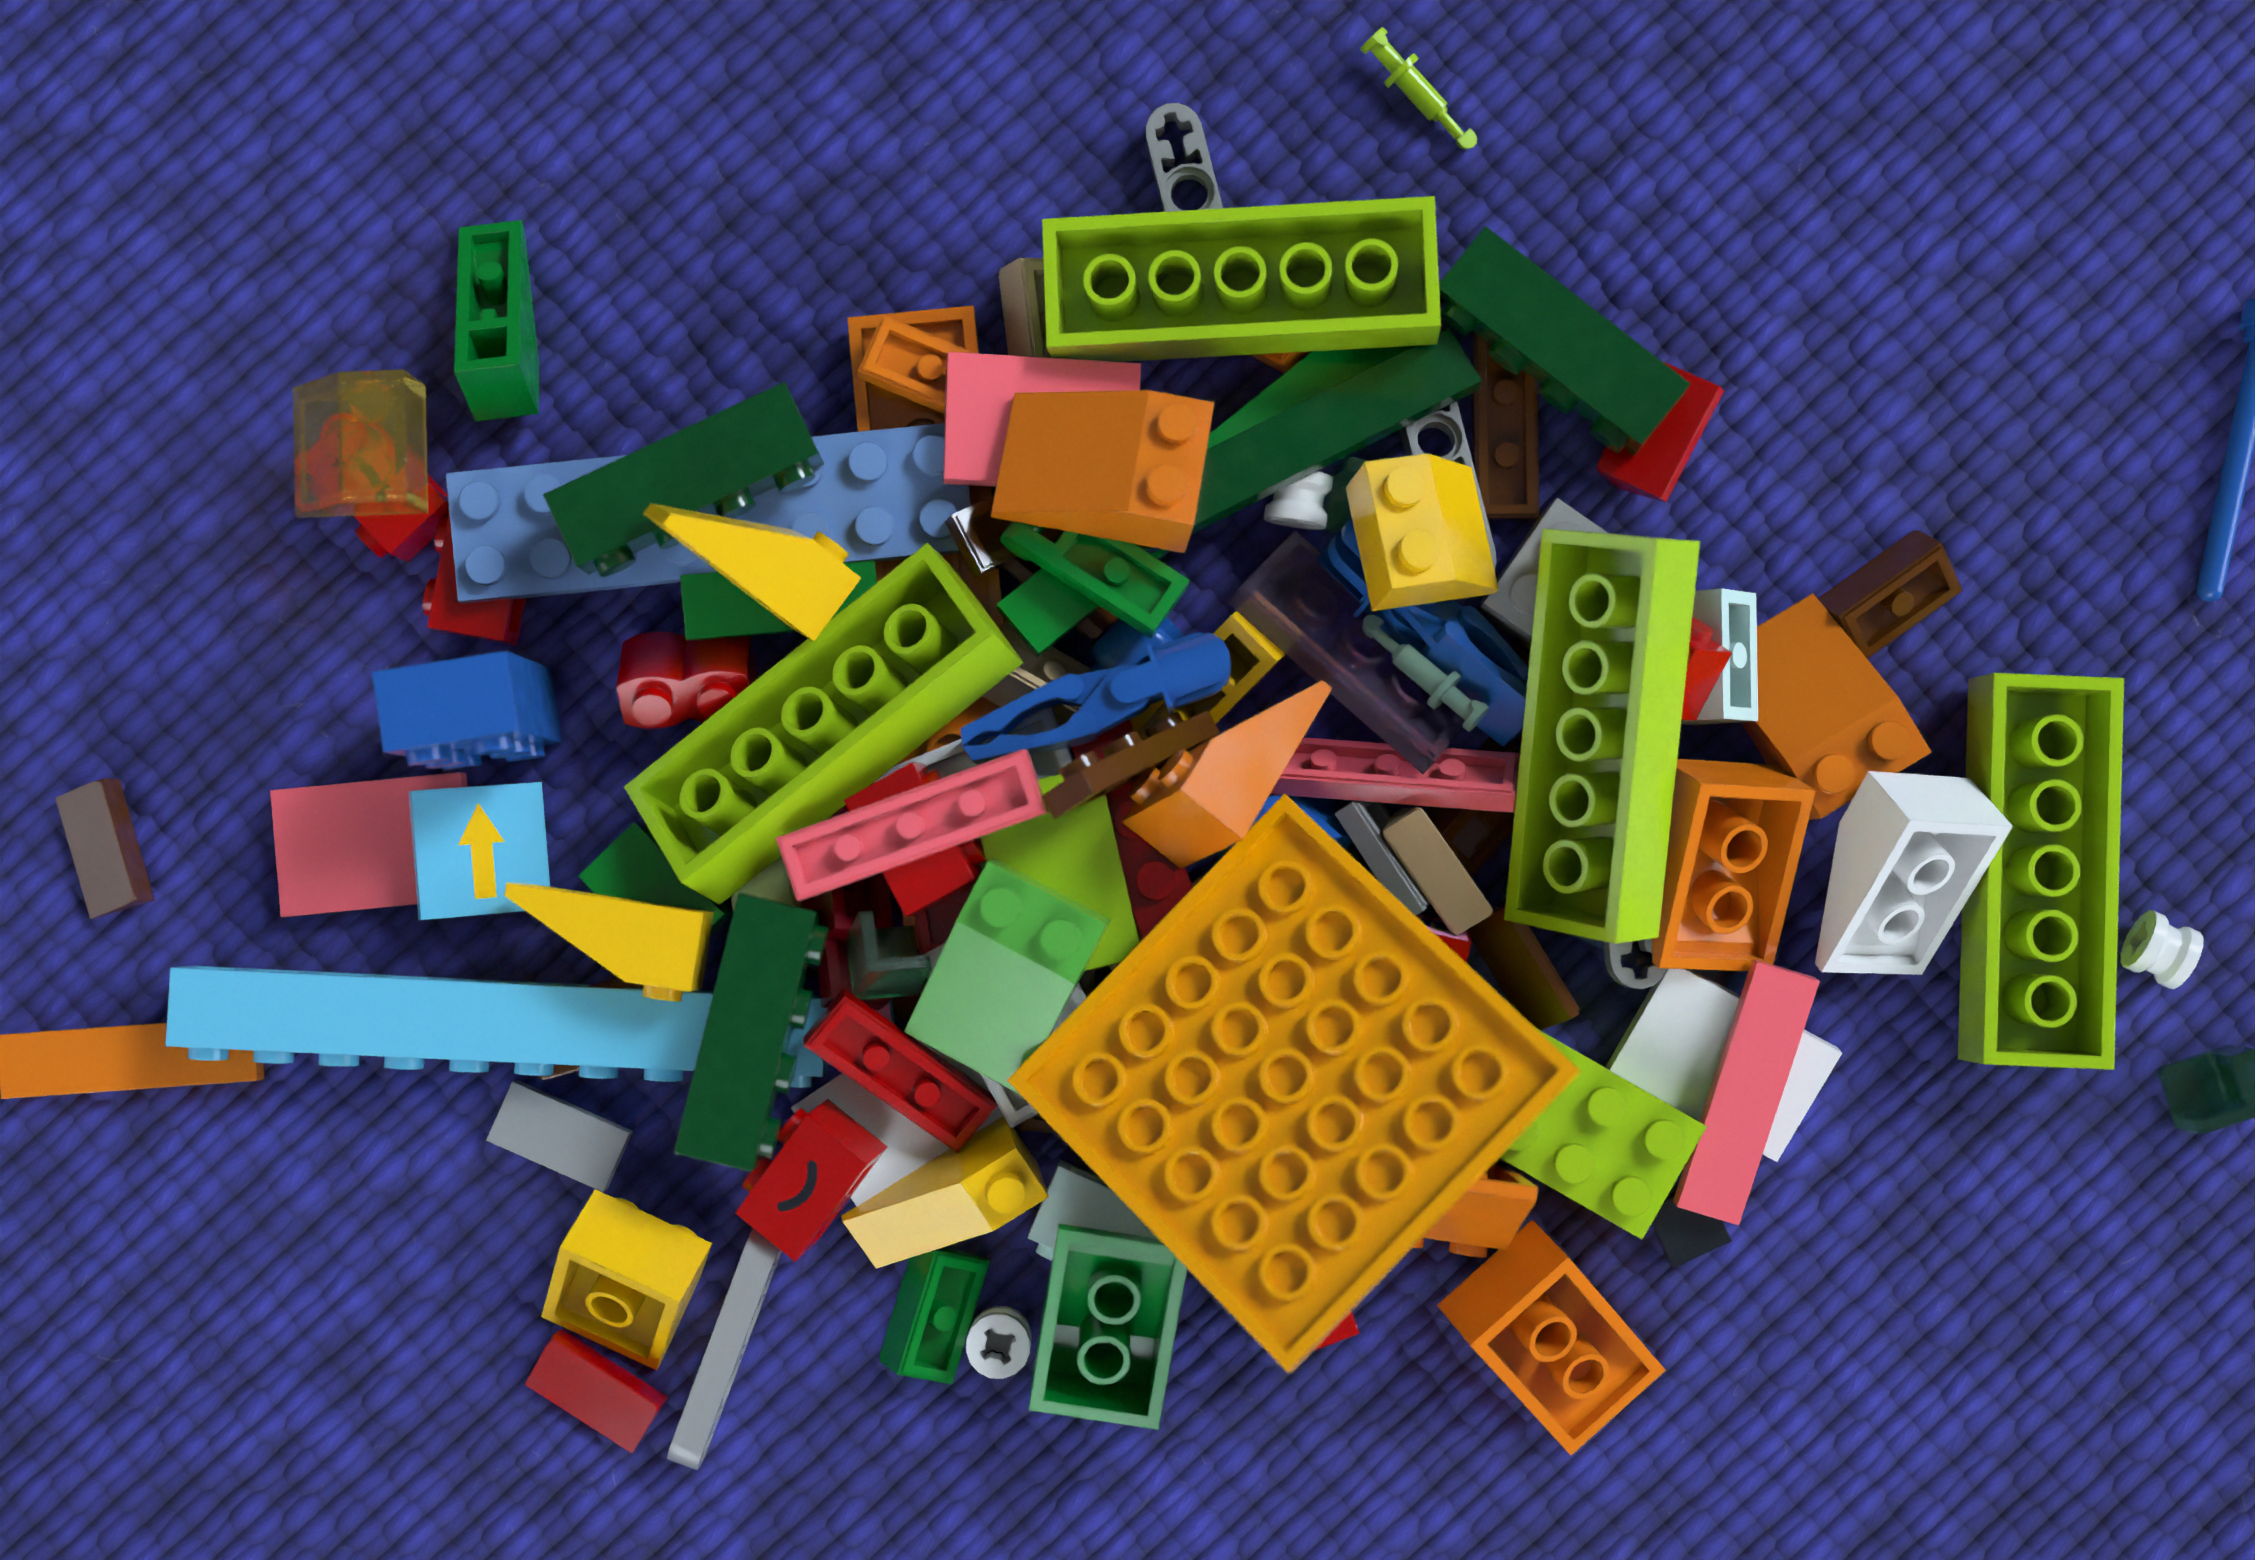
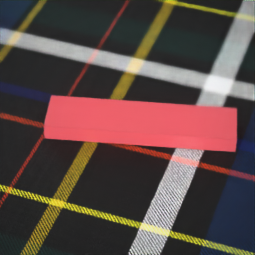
[1270,737,1520,813]
[776,749,1050,901]
[1673,959,1820,1225]

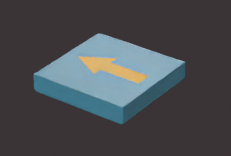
[408,782,550,921]

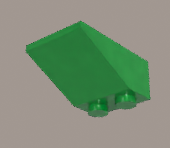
[1029,1224,1187,1430]

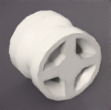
[1264,471,1333,530]
[2120,910,2203,989]
[966,1306,1032,1379]

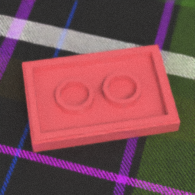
[943,352,1141,487]
[270,772,468,917]

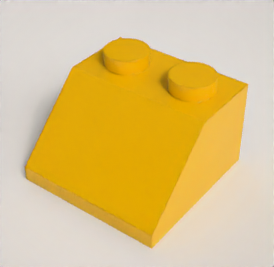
[1346,453,1499,611]
[541,1189,712,1370]

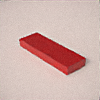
[803,988,998,1153]

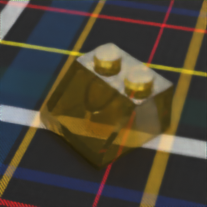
[293,370,428,518]

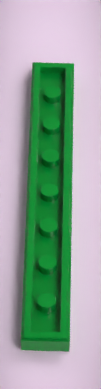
[996,346,1414,658]

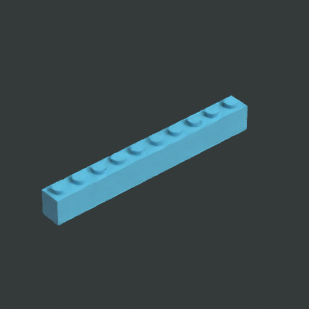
[165,966,828,1088]

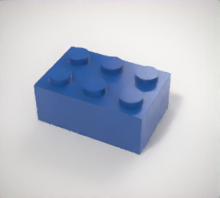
[372,651,562,771]

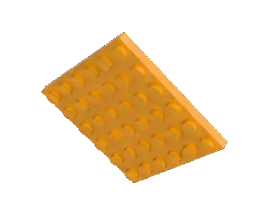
[1007,793,1581,1373]

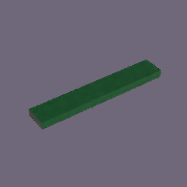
[1135,329,1482,554]

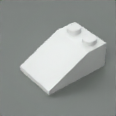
[1815,771,2013,975]

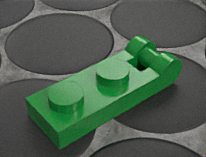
[1000,521,1190,640]

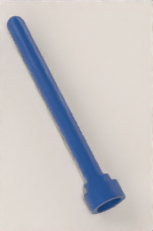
[2197,299,2255,602]

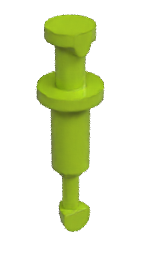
[1360,27,1477,150]

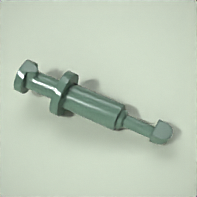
[1362,615,1490,732]

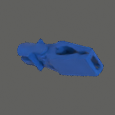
[1316,516,1529,747]
[961,632,1231,766]

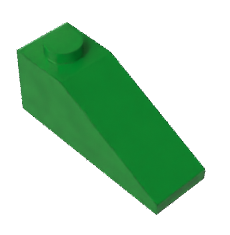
[454,220,539,422]

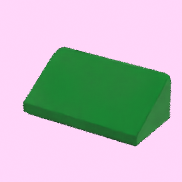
[879,1247,990,1384]

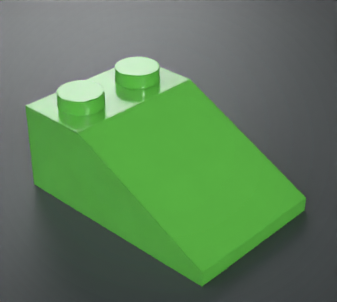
[904,859,1111,1094]

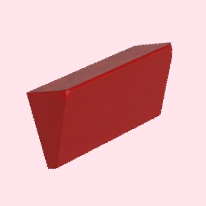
[1596,362,1724,503]
[525,1328,668,1453]

